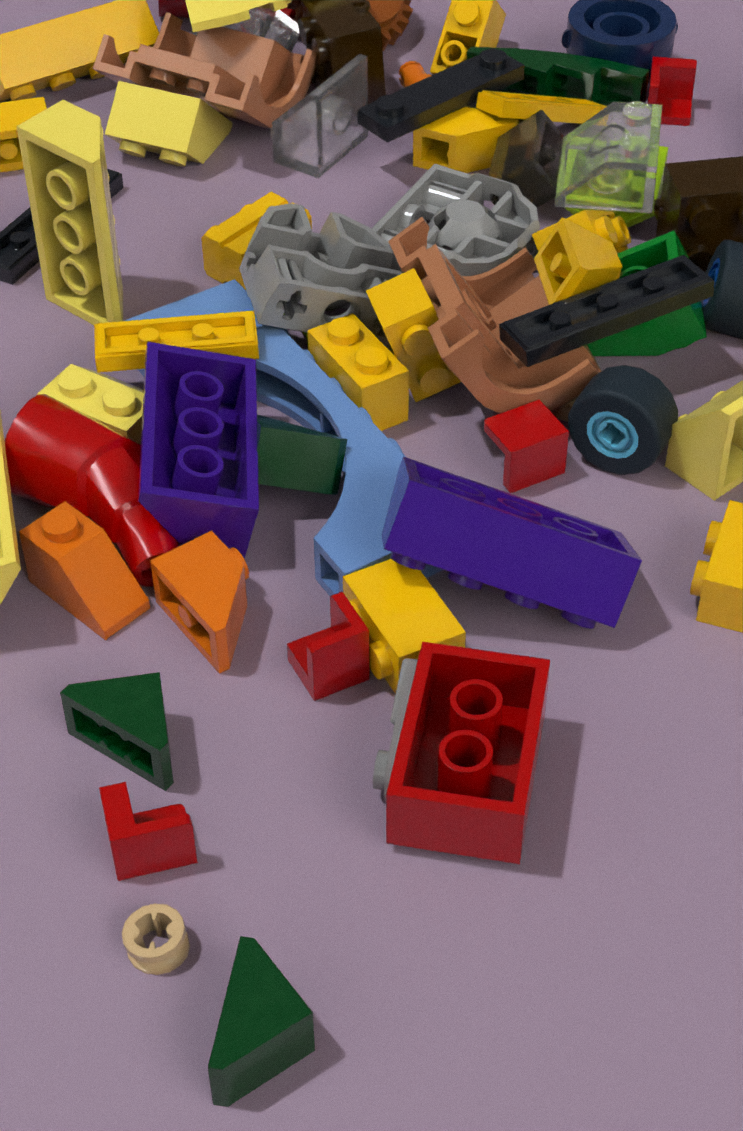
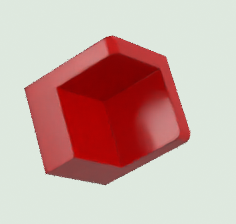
[646,56,697,126]
[484,399,569,493]
[287,592,370,701]
[99,782,198,881]

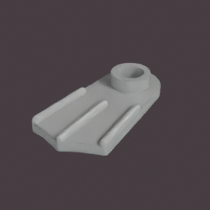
[373,658,418,801]

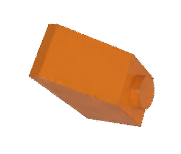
[19,501,150,640]
[150,530,249,674]

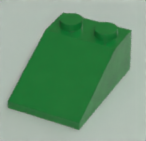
[587,230,707,356]

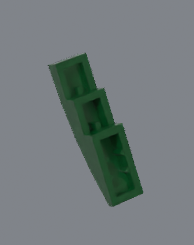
[467,47,649,117]

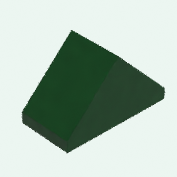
[257,415,347,495]
[60,672,174,791]
[208,936,315,1107]

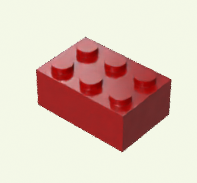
[386,642,550,864]

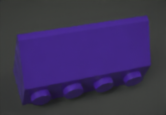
[138,342,259,559]
[382,456,642,629]

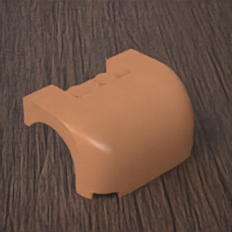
[93,12,317,129]
[388,217,601,414]

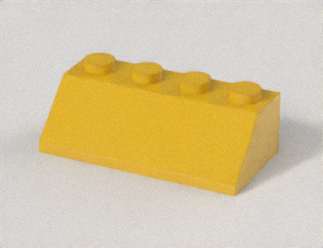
[0,0,159,102]

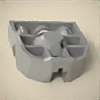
[372,164,540,276]
[239,203,402,347]

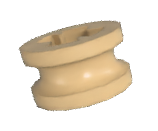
[122,903,190,975]

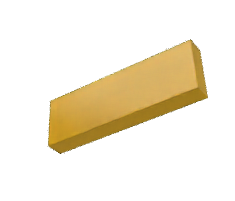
[476,90,613,126]
[94,311,259,373]

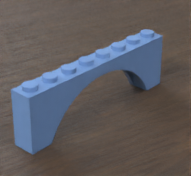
[125,279,443,596]

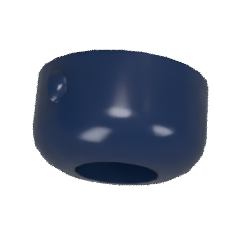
[562,0,678,83]

